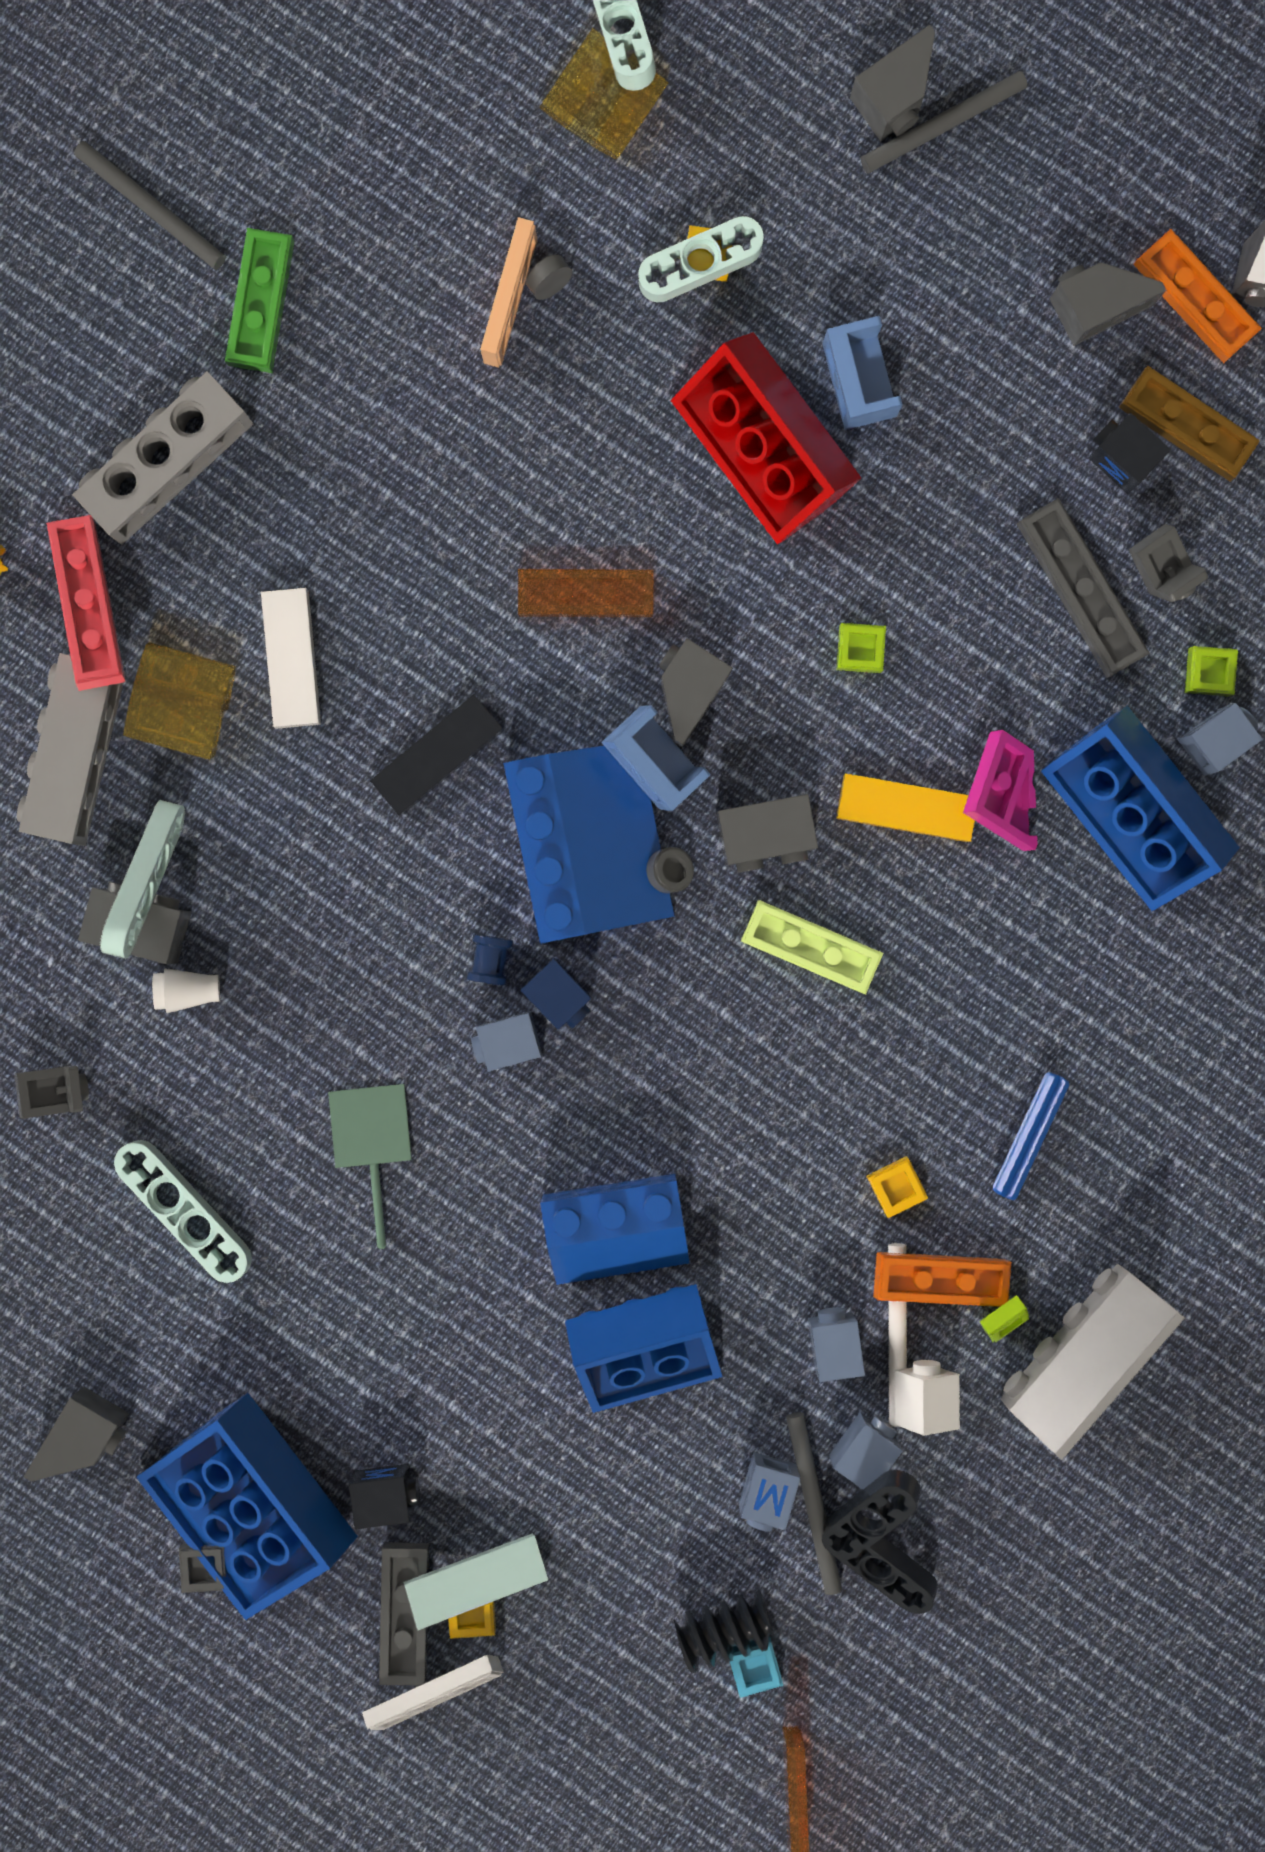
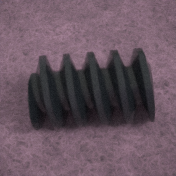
[674,1589,775,1673]

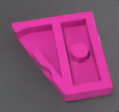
[963,730,1038,851]

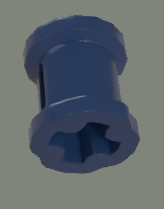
[467,934,513,985]

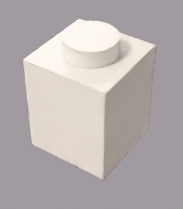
[895,1360,960,1436]

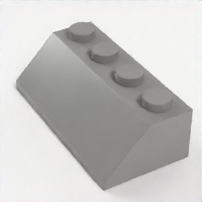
[1000,1264,1185,1460]

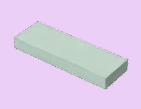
[403,1533,548,1630]

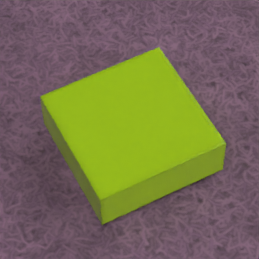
[836,623,886,673]
[1185,646,1238,697]
[979,1295,1029,1342]

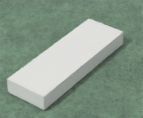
[261,588,321,729]
[362,1655,503,1730]

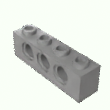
[72,371,253,545]

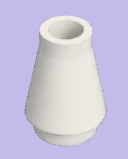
[152,968,220,1013]

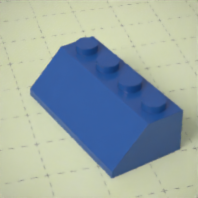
[1041,705,1240,911]

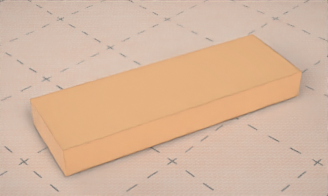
[480,217,537,368]

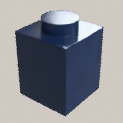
[520,958,592,1030]

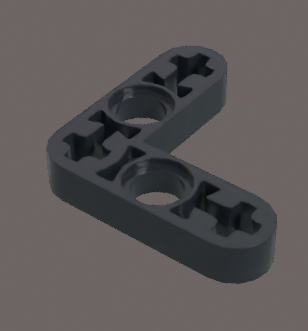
[822,1470,938,1614]

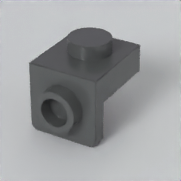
[1129,524,1209,602]
[14,1065,89,1119]

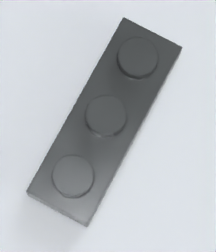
[379,1542,429,1686]

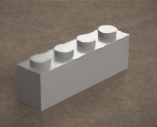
[17,653,126,846]

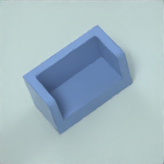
[822,316,903,430]
[601,705,710,811]

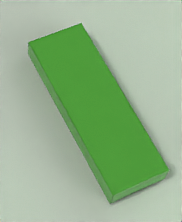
[225,228,295,373]

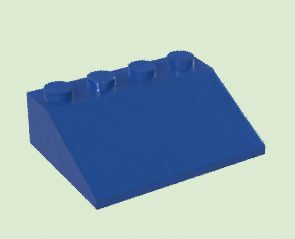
[503,746,674,944]
[136,1393,358,1620]

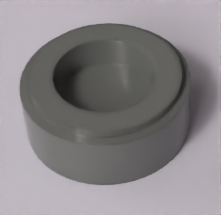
[526,255,572,300]
[646,847,694,893]

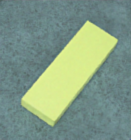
[741,900,883,995]

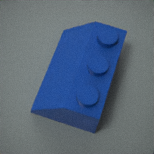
[540,1173,690,1285]
[565,1284,723,1413]

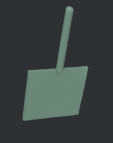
[328,1084,412,1249]

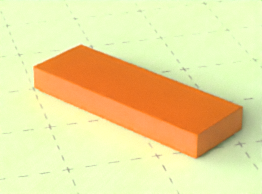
[1133,229,1262,363]
[873,1252,1012,1307]

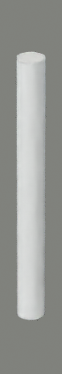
[888,1243,907,1427]

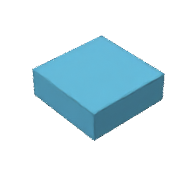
[730,1636,784,1698]

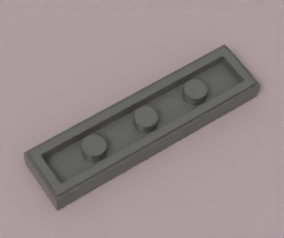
[1017,498,1150,678]

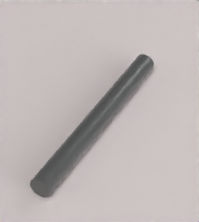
[860,71,1027,174]
[74,141,226,270]
[786,1412,842,1595]

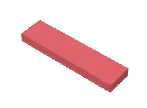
[47,515,126,691]

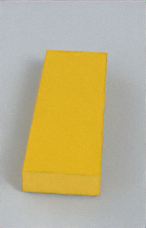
[836,773,975,842]

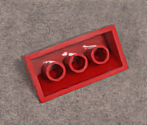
[670,332,862,545]

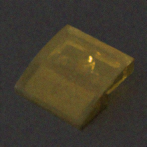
[539,28,668,160]
[123,642,236,760]

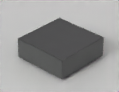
[179,1544,226,1593]

